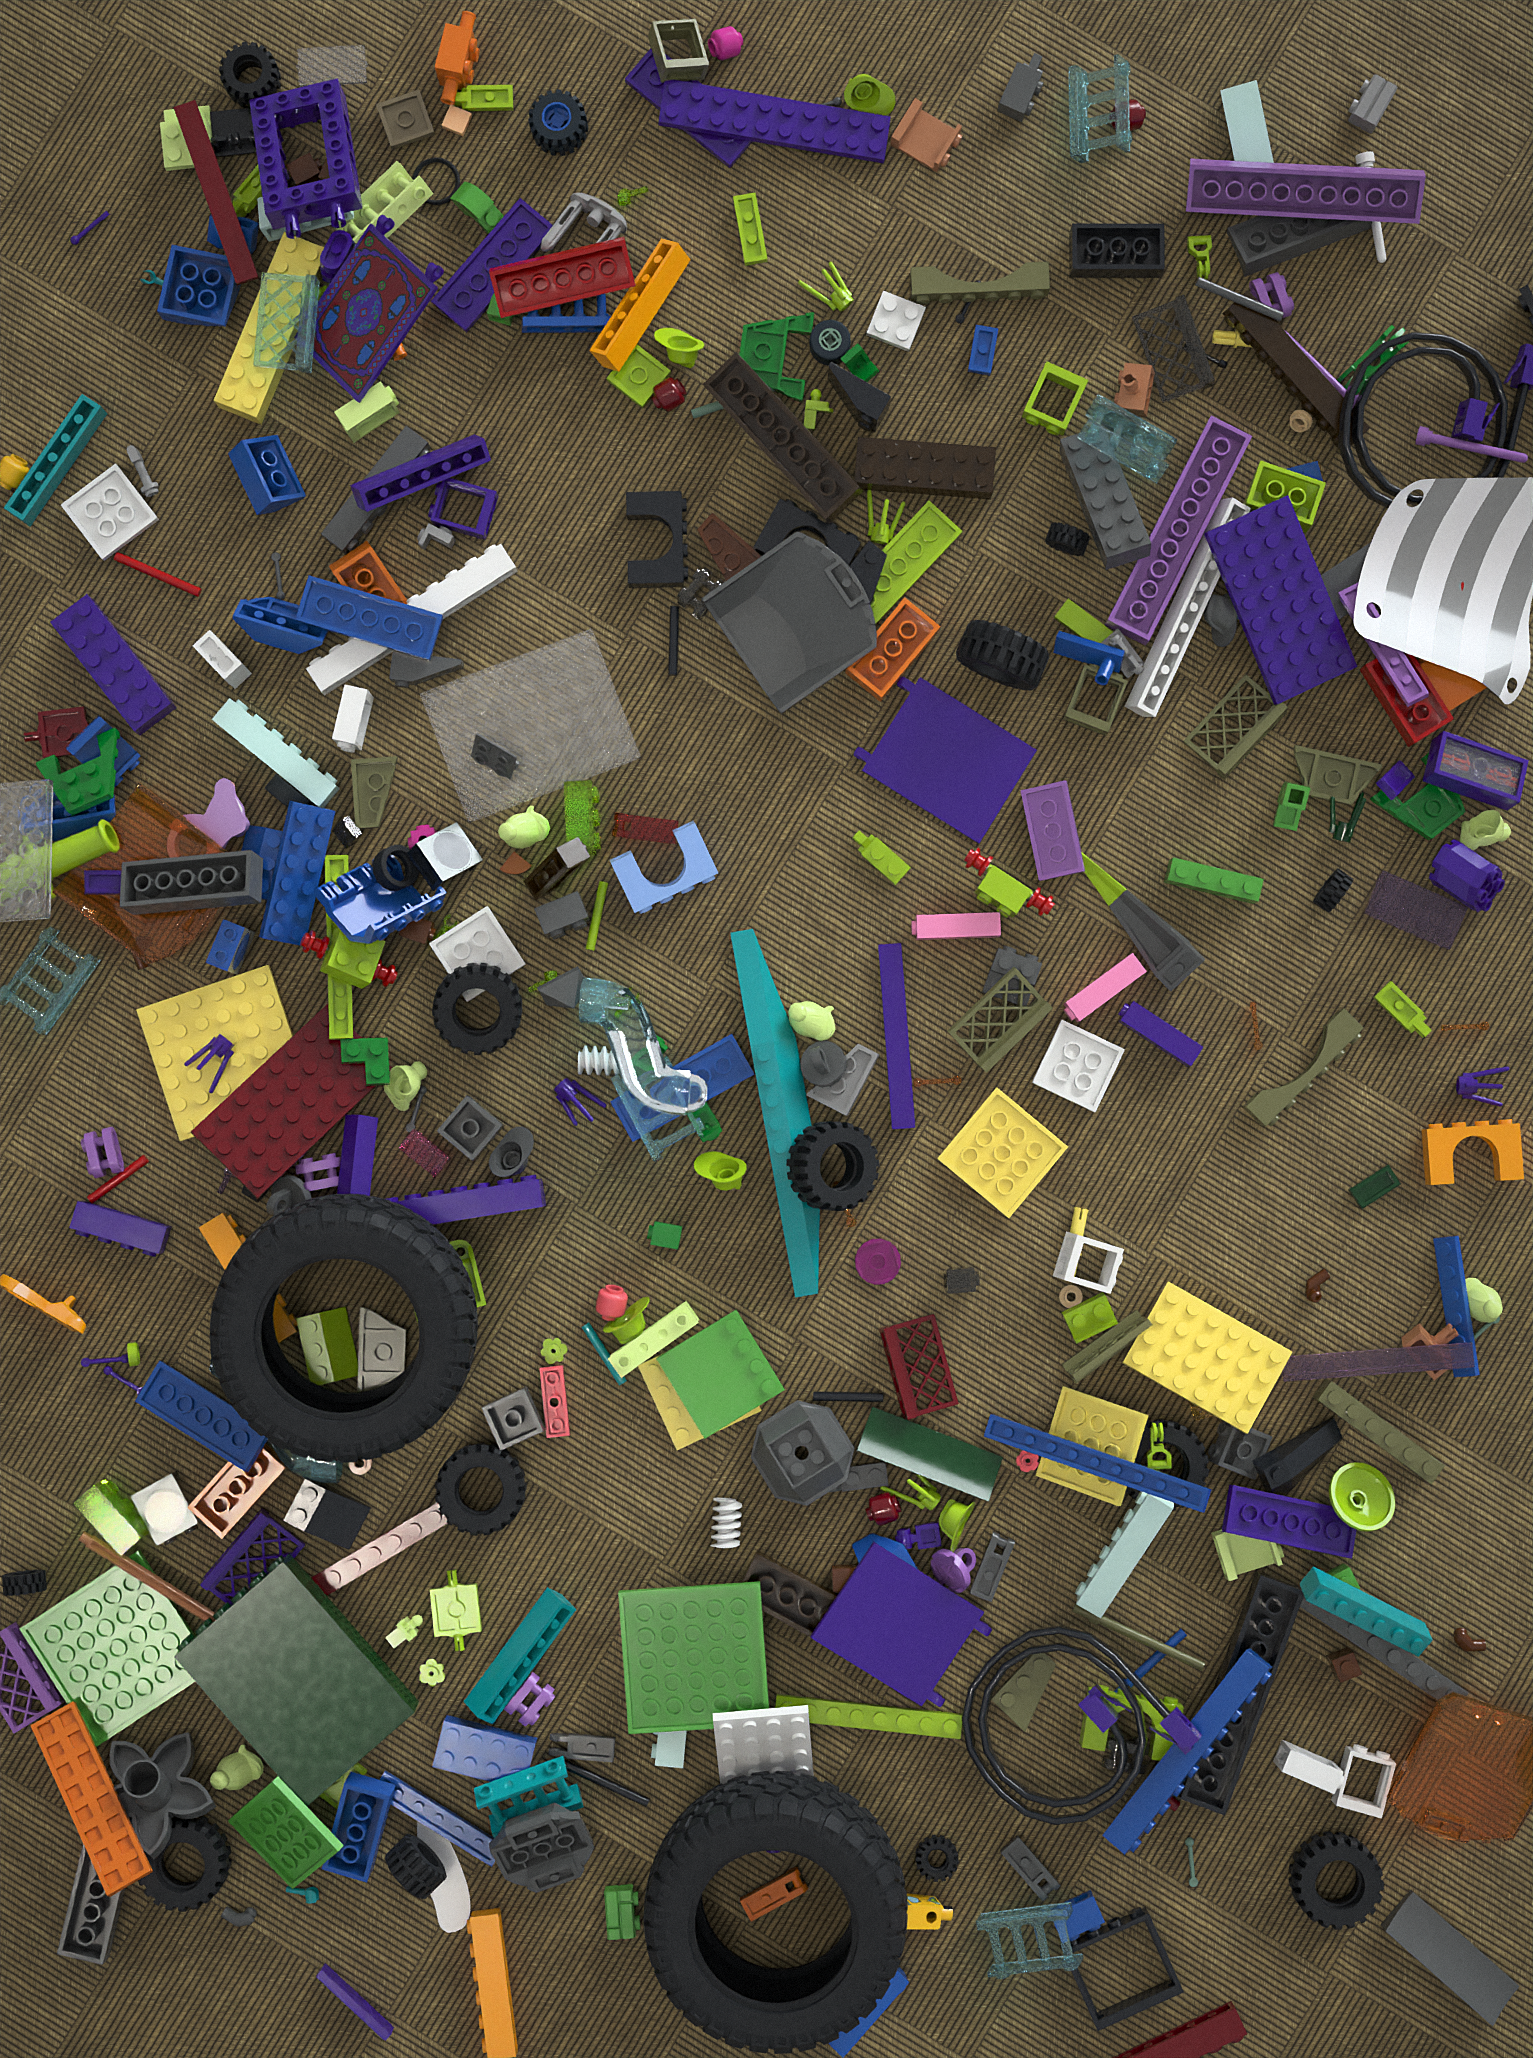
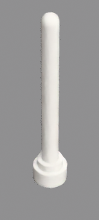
[1355,151,1386,263]

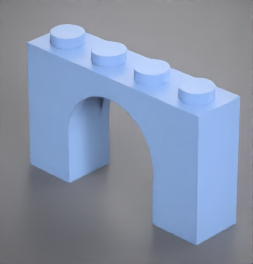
[610,821,718,914]

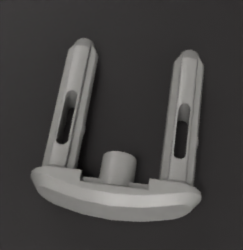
[541,193,627,252]

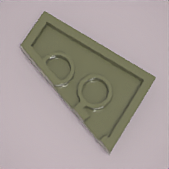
[351,756,398,829]
[991,1653,1056,1732]

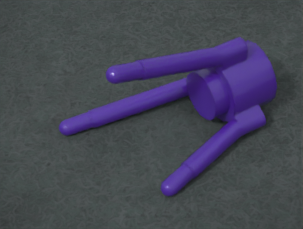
[184,1034,234,1093]
[1456,1067,1509,1107]
[554,1078,606,1126]

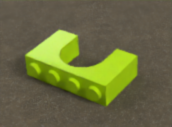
[1079,1685,1184,1761]

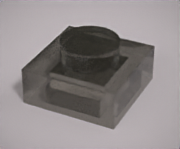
[332,816,362,849]

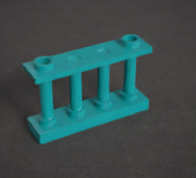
[474,1756,584,1838]

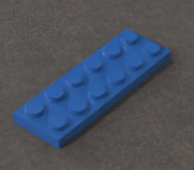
[295,575,443,661]
[259,801,335,946]
[610,1034,755,1142]
[135,1361,268,1472]

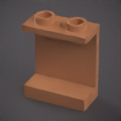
[890,98,963,172]

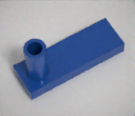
[1053,631,1125,685]

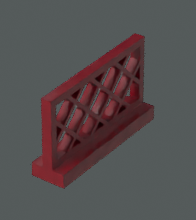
[879,1314,959,1420]

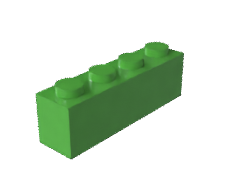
[1164,857,1264,904]

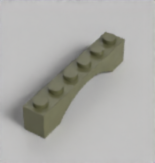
[910,262,1050,304]
[1242,1008,1364,1127]
[1312,1379,1445,1484]

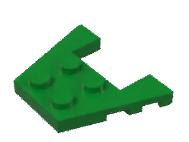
[739,312,814,403]
[36,728,120,816]
[1370,753,1466,841]

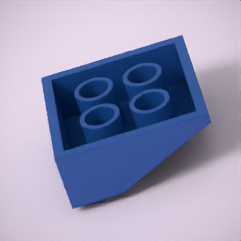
[157,245,241,327]

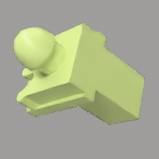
[386,1615,423,1648]

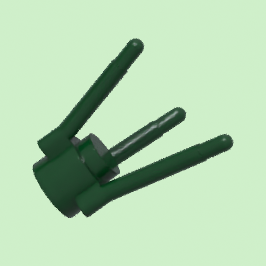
[1328,792,1366,843]

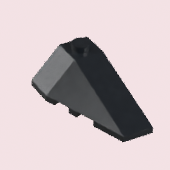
[1252,1417,1343,1495]

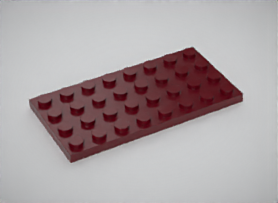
[191,1004,392,1199]

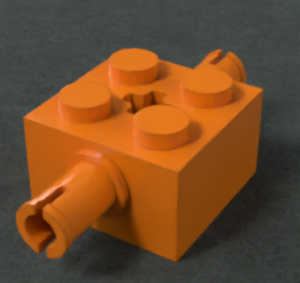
[435,11,480,105]

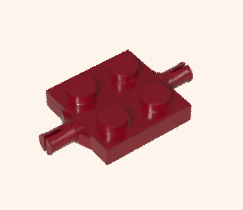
[24,706,89,759]

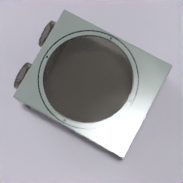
[131,1471,202,1546]

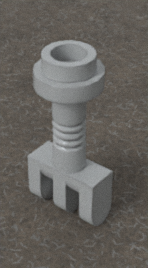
[127,445,159,497]

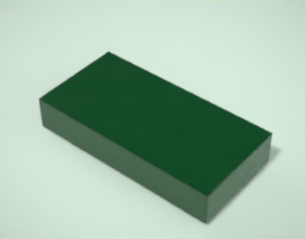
[1348,1165,1401,1209]

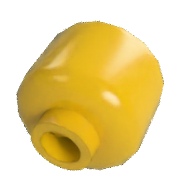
[0,454,30,490]

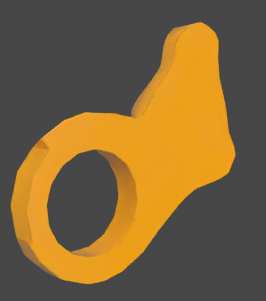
[0,1274,86,1334]

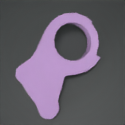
[167,778,250,858]

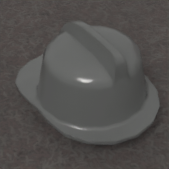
[1204,593,1237,647]
[489,1127,534,1177]

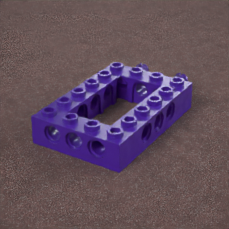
[249,78,363,239]

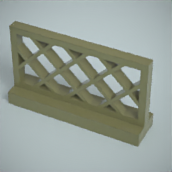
[1183,674,1288,780]
[947,967,1053,1073]
[1061,1310,1152,1384]

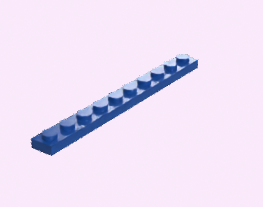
[984,1414,1211,1513]

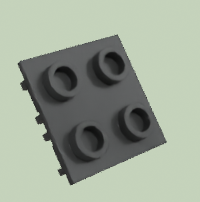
[471,733,520,780]

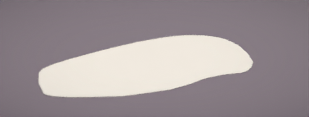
[417,1822,470,1933]

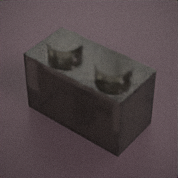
[943,1266,980,1294]

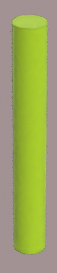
[585,881,608,951]

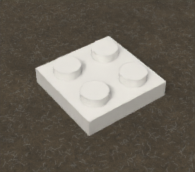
[866,291,926,352]

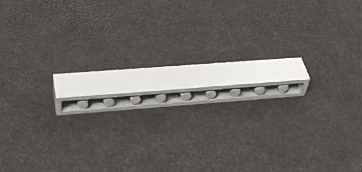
[1124,497,1251,717]
[306,544,518,695]

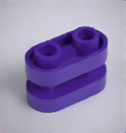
[320,230,353,284]

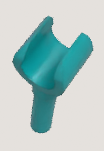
[140,270,164,286]
[286,1886,319,1904]

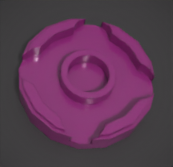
[855,1238,901,1285]

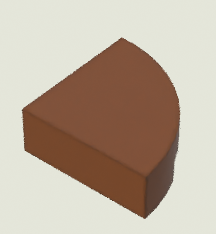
[500,852,533,875]

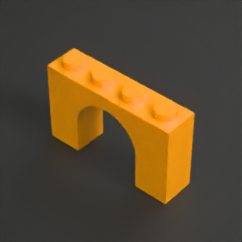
[1421,1119,1524,1185]

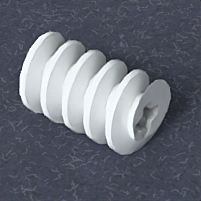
[578,1046,626,1076]
[710,1498,742,1548]

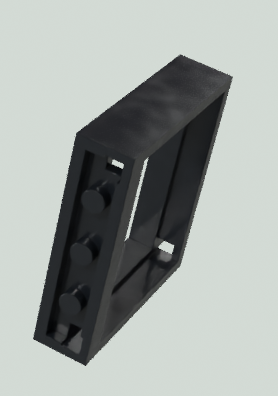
[1060,1907,1184,2031]

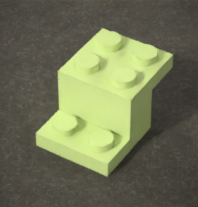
[160,105,214,171]

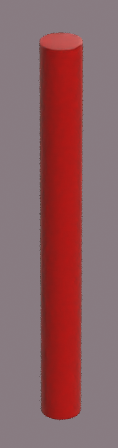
[114,552,202,597]

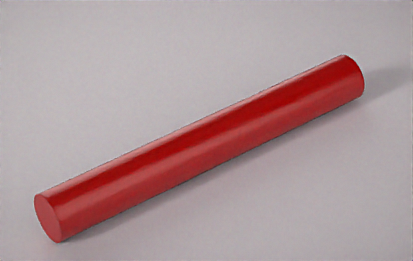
[87,1155,149,1204]

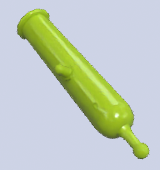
[0,819,120,903]

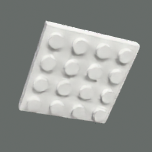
[713,1705,814,1784]

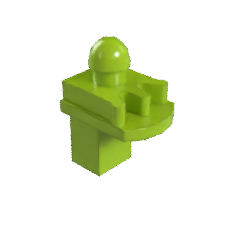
[804,389,834,430]

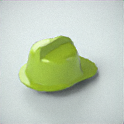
[844,74,896,116]
[654,328,704,368]
[694,1151,747,1191]
[603,1297,650,1344]
[939,1499,975,1553]

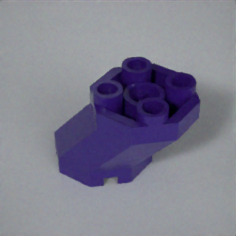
[1429,839,1505,912]

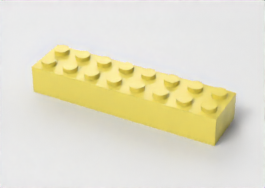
[214,232,324,425]

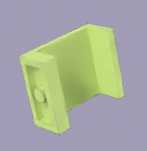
[1211,1530,1284,1581]

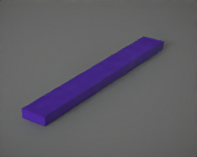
[878,943,915,1129]

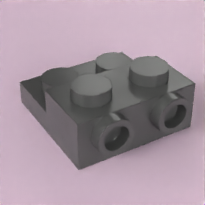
[982,946,1042,1006]
[1208,1422,1272,1480]

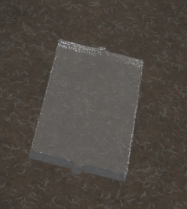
[296,45,368,87]

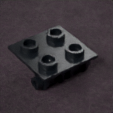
[210,108,257,157]

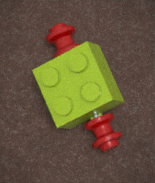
[964,848,1055,918]
[300,927,398,989]

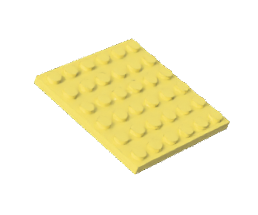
[136,965,293,1141]

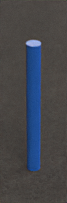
[1113,1628,1187,1693]

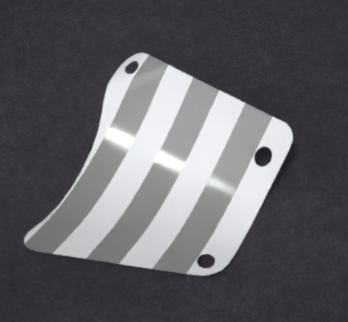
[1354,477,1533,704]

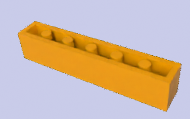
[589,238,691,372]
[199,1213,299,1344]
[467,1908,518,2058]

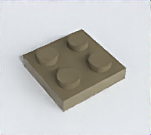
[376,89,435,150]

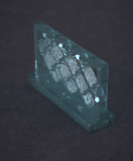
[253,272,320,373]

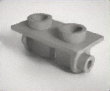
[1101,628,1144,679]

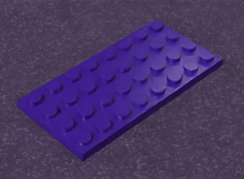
[1204,495,1358,705]

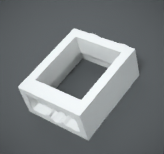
[193,630,252,689]
[332,685,374,753]
[1053,1231,1124,1294]
[1273,1740,1344,1794]
[1331,1744,1396,1818]

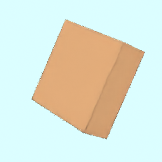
[442,105,472,137]

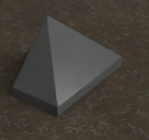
[537,966,588,1009]

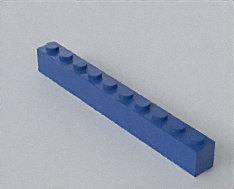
[1102,1648,1272,1855]

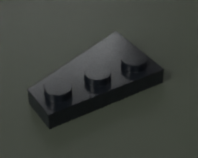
[849,541,887,604]

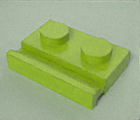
[1061,1292,1118,1344]

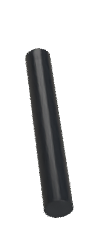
[668,606,679,676]
[813,1392,883,1402]

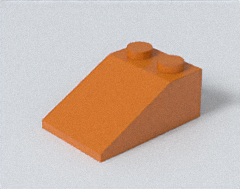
[329,541,407,604]

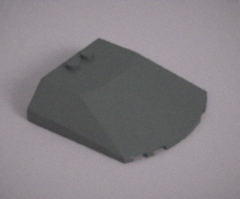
[702,532,877,715]

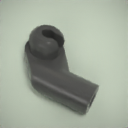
[220,1906,257,1927]

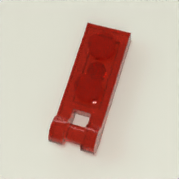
[612,813,679,845]

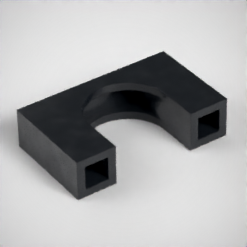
[626,491,688,588]
[754,499,861,566]

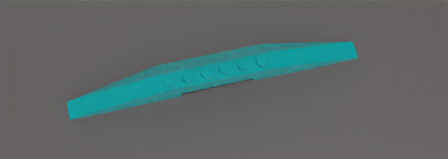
[730,929,820,1298]

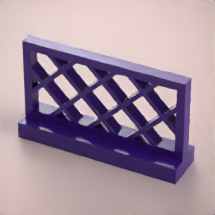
[200,1508,305,1605]

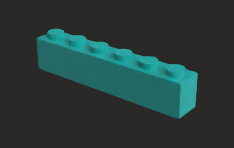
[4,394,107,527]
[1299,1566,1433,1657]
[464,1587,576,1724]

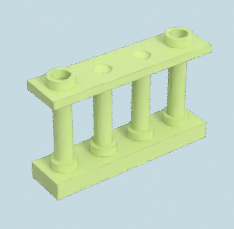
[334,161,433,244]
[608,1301,700,1378]

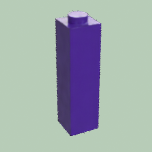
[1118,1001,1203,1067]
[337,1114,378,1196]

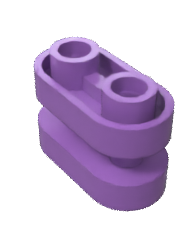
[1249,272,1294,318]
[81,1127,124,1178]
[295,1153,341,1191]
[504,1672,555,1727]

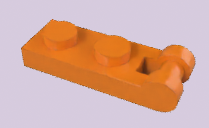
[740,1867,809,1922]

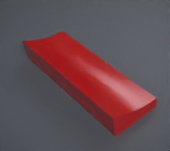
[489,237,636,318]

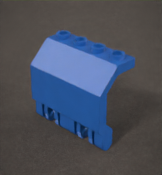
[314,855,447,944]

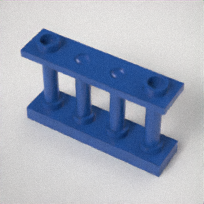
[521,293,611,333]

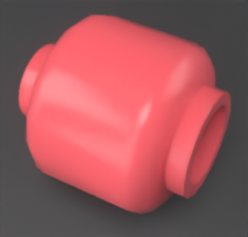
[595,1285,628,1321]

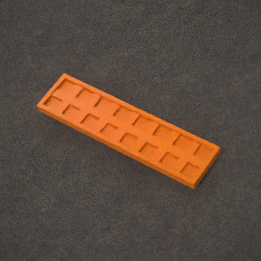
[30,1701,153,1897]

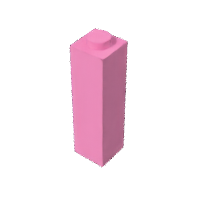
[911,912,1001,940]
[1064,953,1147,1022]

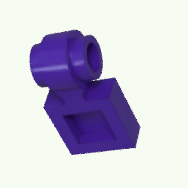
[895,1521,942,1550]

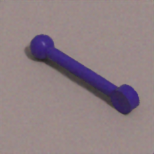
[70,211,109,245]
[81,1354,129,1367]
[103,1366,143,1395]

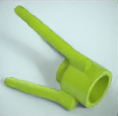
[798,262,854,312]
[867,490,906,545]
[880,1474,941,1510]

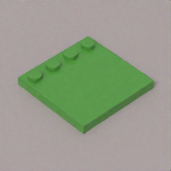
[656,1309,785,1439]
[228,1776,344,1889]

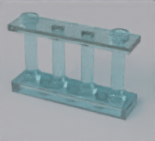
[1068,54,1132,163]
[1077,394,1177,484]
[0,926,101,1035]
[610,1052,706,1163]
[976,1902,1084,1979]

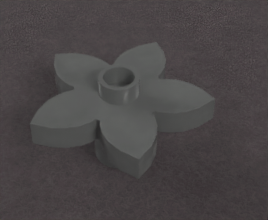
[109,1732,217,1860]

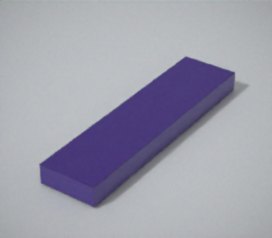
[316,1963,394,2041]

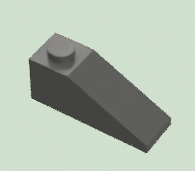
[389,651,464,688]

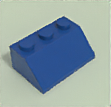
[228,435,306,515]
[241,825,282,901]

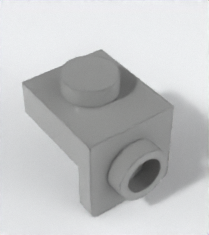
[417,523,456,550]

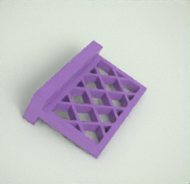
[0,1622,65,1733]

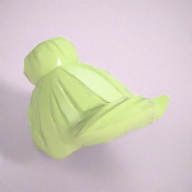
[498,806,550,849]
[1460,810,1511,851]
[788,1001,835,1041]
[383,1061,427,1111]
[1465,1278,1503,1323]
[210,1745,264,1790]

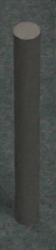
[1195,277,1284,321]

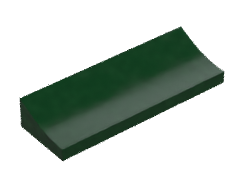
[855,1407,1003,1502]

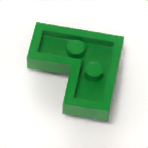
[340,1037,390,1086]

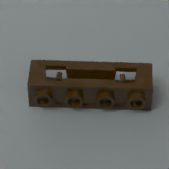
[523,837,590,901]

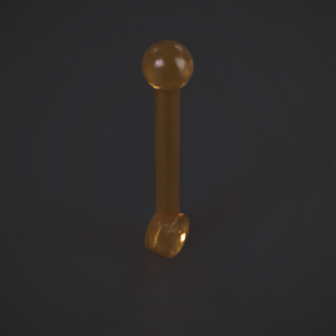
[1250,1002,1263,1050]
[1441,1022,1489,1031]
[913,1076,962,1087]
[833,1181,857,1227]

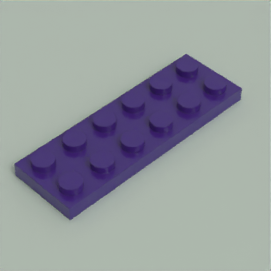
[625,49,753,168]
[431,198,553,333]
[1222,1485,1356,1559]

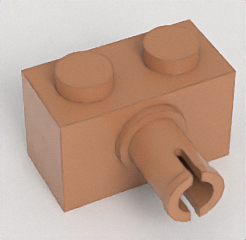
[1114,363,1155,417]
[1401,1323,1459,1381]

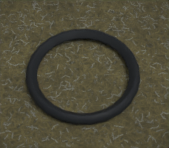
[412,157,460,205]

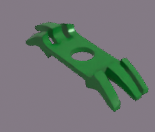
[1337,325,1409,395]

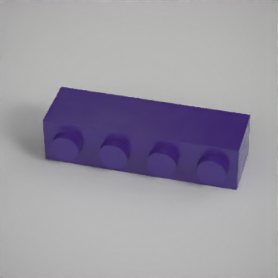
[69,1201,172,1257]

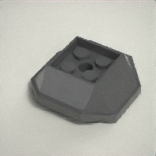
[751,1400,855,1506]
[489,1803,594,1893]

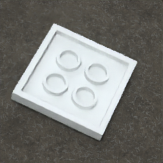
[61,464,159,561]
[429,906,526,1002]
[1032,1020,1125,1112]

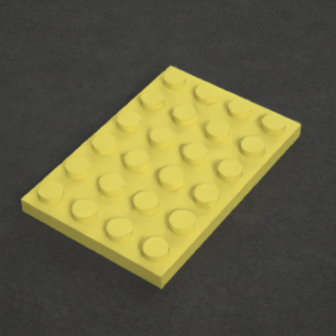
[1123,1282,1292,1434]

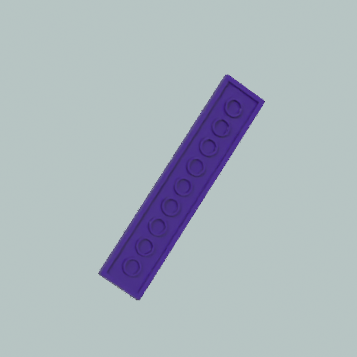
[658,80,891,164]

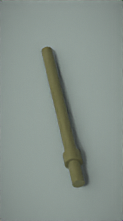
[1072,1603,1205,1671]

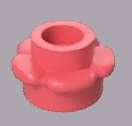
[1016,1450,1039,1472]

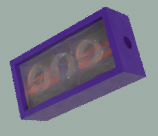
[1423,731,1529,811]

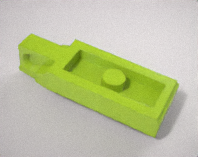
[453,85,514,111]
[232,165,263,217]
[852,831,911,885]
[1373,981,1432,1038]

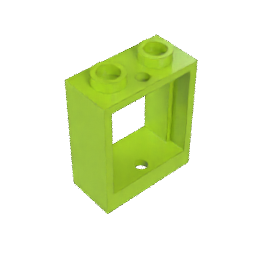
[1022,361,1088,435]

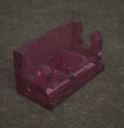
[399,1129,452,1178]

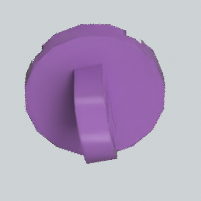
[931,1548,976,1593]

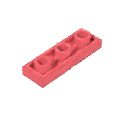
[539,1365,570,1438]

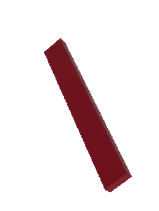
[173,100,259,286]

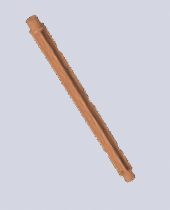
[78,1531,215,1621]

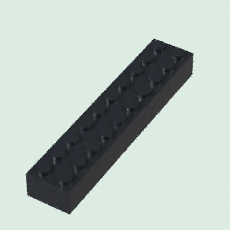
[1178,1571,1304,1816]

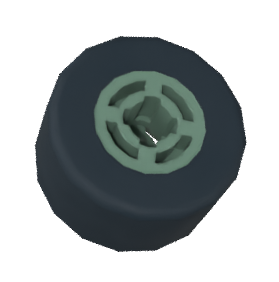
[809,320,851,366]

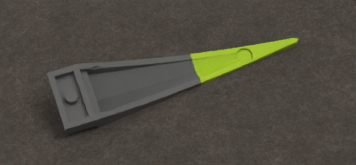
[1081,852,1205,991]

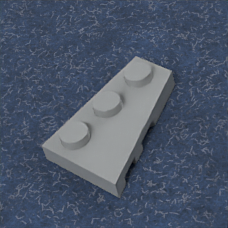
[806,1044,879,1117]

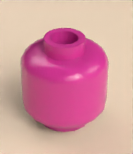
[708,26,743,61]

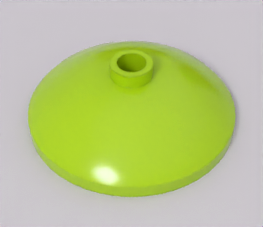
[1329,1462,1395,1532]

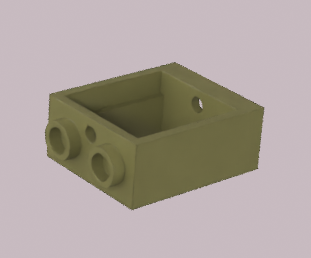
[648,19,709,83]
[1063,664,1128,736]

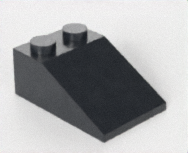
[827,362,891,432]
[283,1475,372,1550]

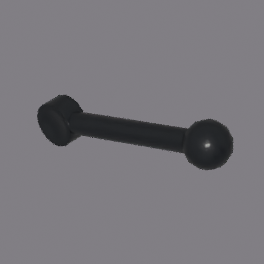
[955,280,981,324]
[1183,342,1228,369]

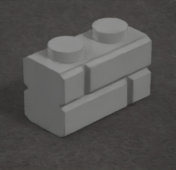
[1348,74,1398,133]

